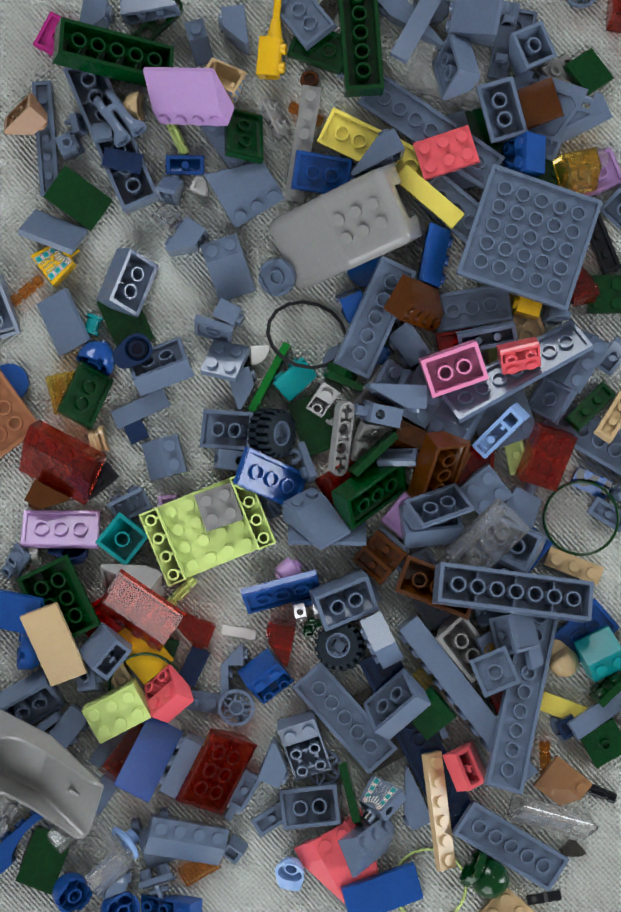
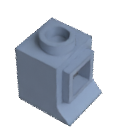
[54,132,85,161]

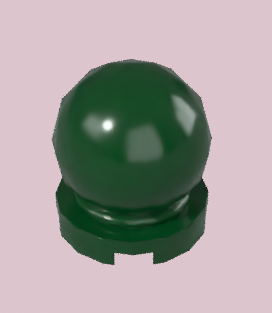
[459,849,509,899]

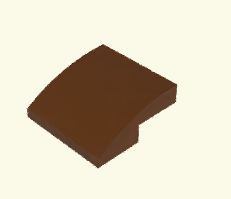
[517,76,564,130]
[352,529,408,585]

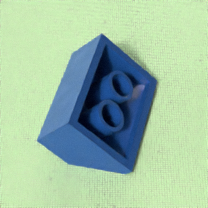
[417,223,453,289]

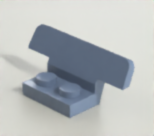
[489,614,544,670]

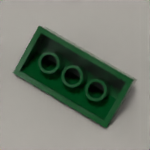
[331,459,408,530]

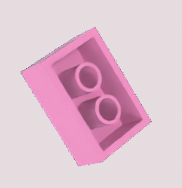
[418,339,489,398]

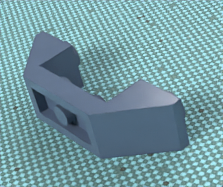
[220,644,249,721]

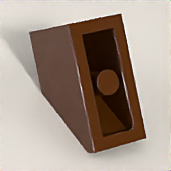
[24,480,72,511]

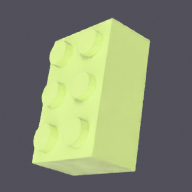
[81,678,151,744]

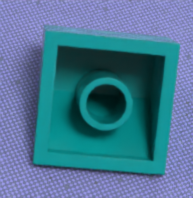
[95,512,148,565]
[573,625,621,682]

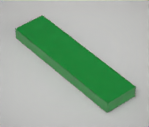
[248,342,292,412]

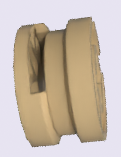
[87,425,110,455]

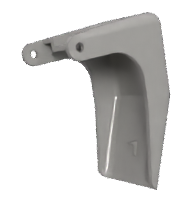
[270,162,426,289]
[0,709,104,839]

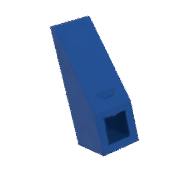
[141,894,202,912]

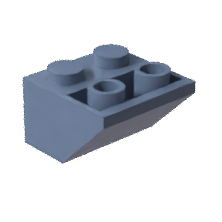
[165,216,208,257]
[79,622,132,681]

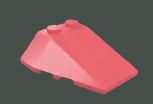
[294,809,379,904]

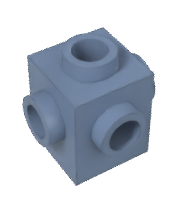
[75,664,104,693]

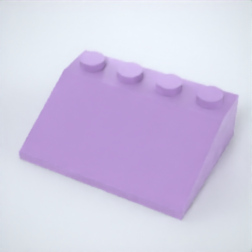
[143,67,235,126]

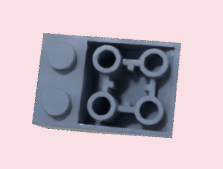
[277,710,333,781]

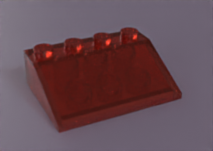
[19,420,106,505]
[96,569,186,652]
[175,728,257,815]

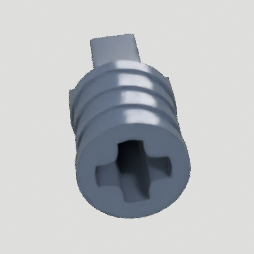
[257,495,282,519]

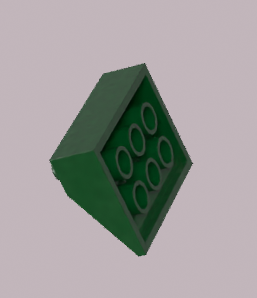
[16,554,101,638]

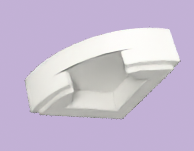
[189,175,208,198]
[249,345,269,365]
[29,548,42,566]

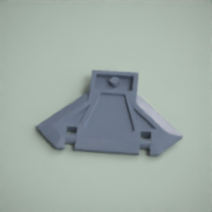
[514,70,613,162]

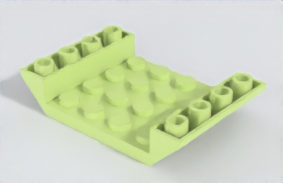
[139,476,276,587]

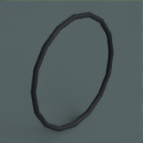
[266,300,346,369]

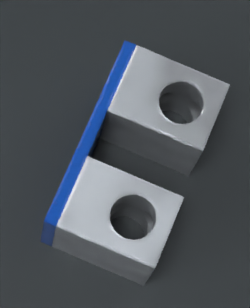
[292,599,319,624]

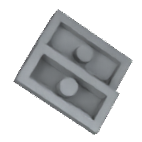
[350,420,392,461]

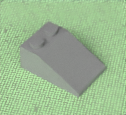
[100,564,164,611]

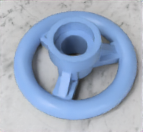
[111,827,140,859]

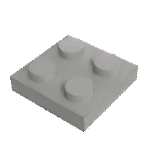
[194,482,244,532]

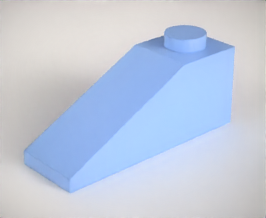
[471,402,530,459]

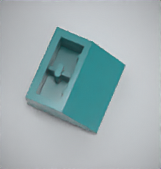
[273,357,318,403]

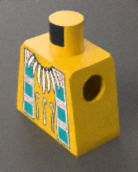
[31,246,80,287]

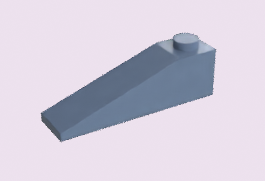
[378,0,444,51]

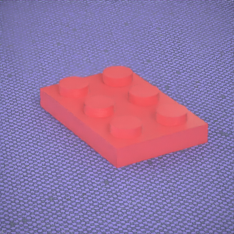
[413,125,480,180]

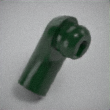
[302,617,322,638]

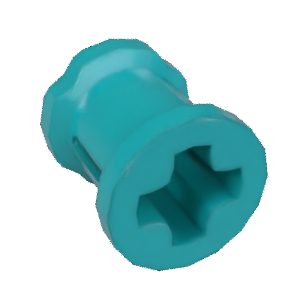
[85,313,104,337]

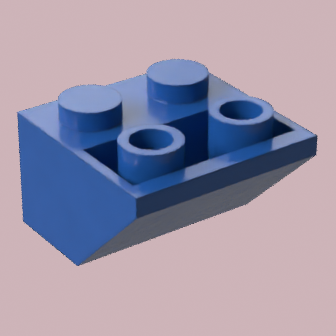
[503,131,546,178]
[237,648,294,704]

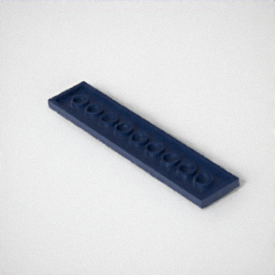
[359,655,471,831]

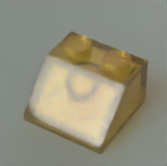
[552,147,601,194]

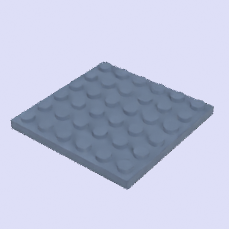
[456,163,603,312]

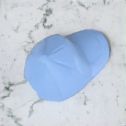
[275,856,304,891]

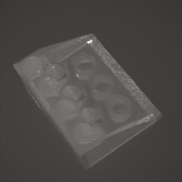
[507,793,598,841]

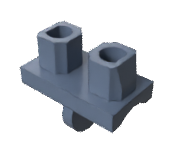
[1,542,31,578]
[138,863,176,899]

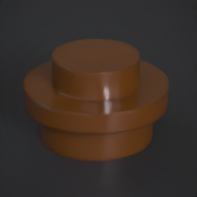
[300,70,319,87]

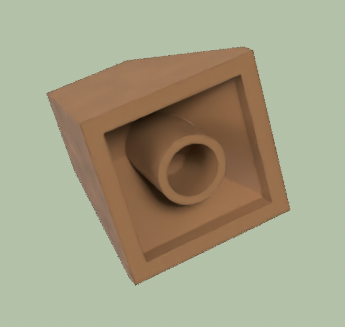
[3,92,48,135]
[533,755,593,806]

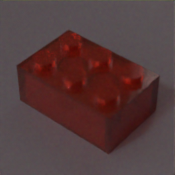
[515,421,578,492]

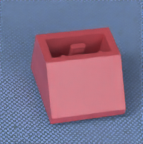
[496,337,541,375]
[143,664,194,723]
[442,740,486,792]

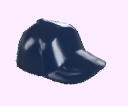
[113,333,153,369]
[47,548,89,566]

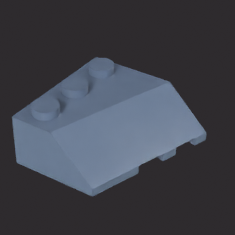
[204,162,285,228]

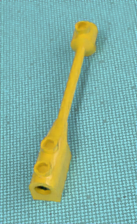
[256,0,288,80]

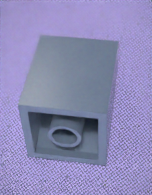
[445,0,504,47]

